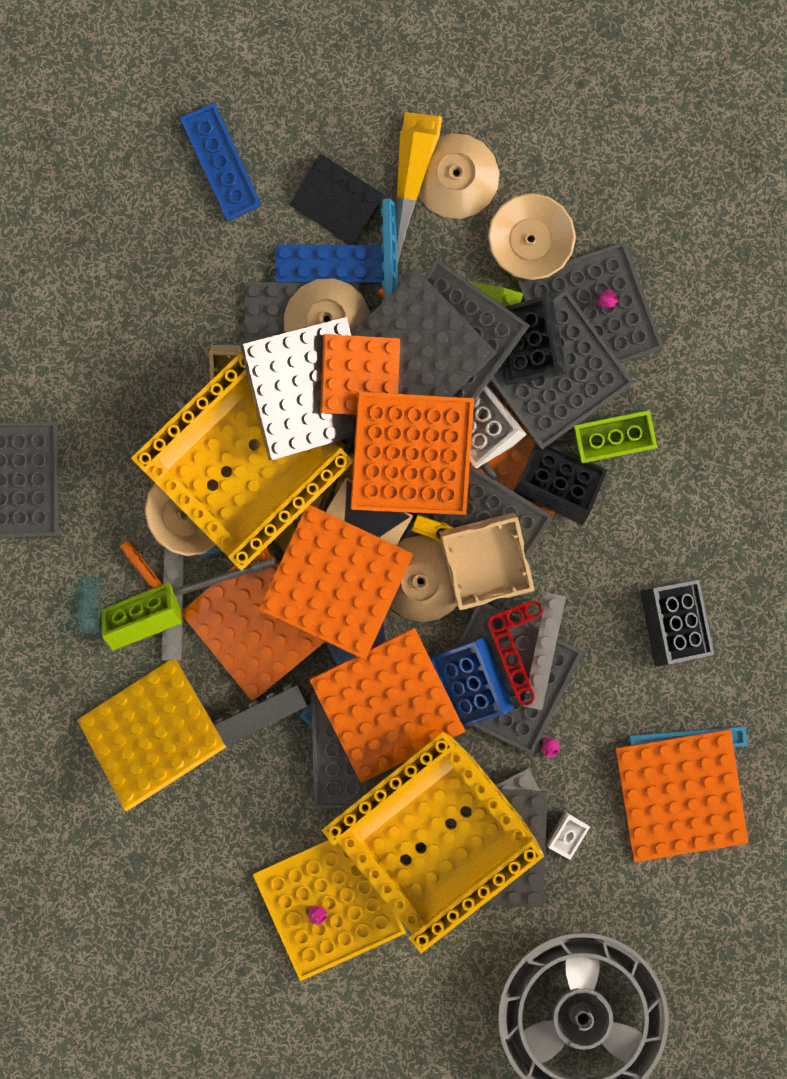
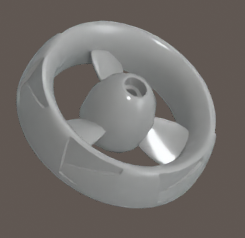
[498,932,669,1079]

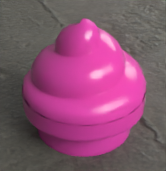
[598,289,618,308]
[541,737,560,758]
[308,906,328,926]

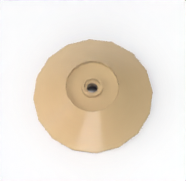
[418,133,499,219]
[488,193,576,280]
[284,279,370,333]
[145,483,217,556]
[390,535,457,622]

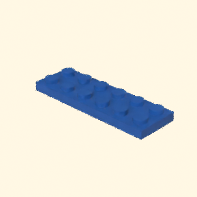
[180,102,262,222]
[275,245,385,284]

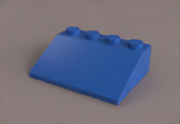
[429,636,514,727]

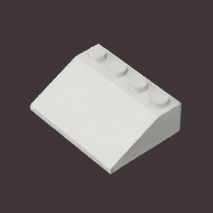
[470,384,527,468]

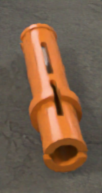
[119,540,163,589]

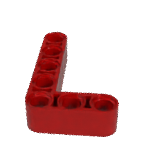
[488,601,543,706]

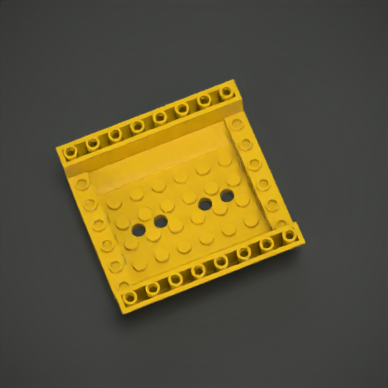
[131,351,353,571]
[322,732,544,954]

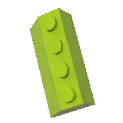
[572,410,658,463]
[101,582,182,651]

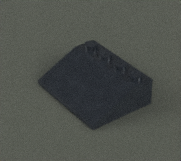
[290,153,384,245]
[502,296,567,386]
[514,443,608,525]
[640,580,714,667]

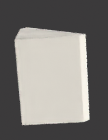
[546,811,590,859]

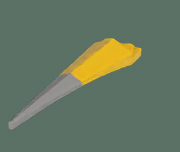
[396,112,442,264]

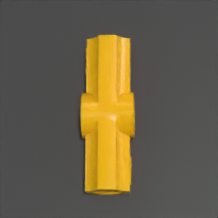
[412,514,454,543]

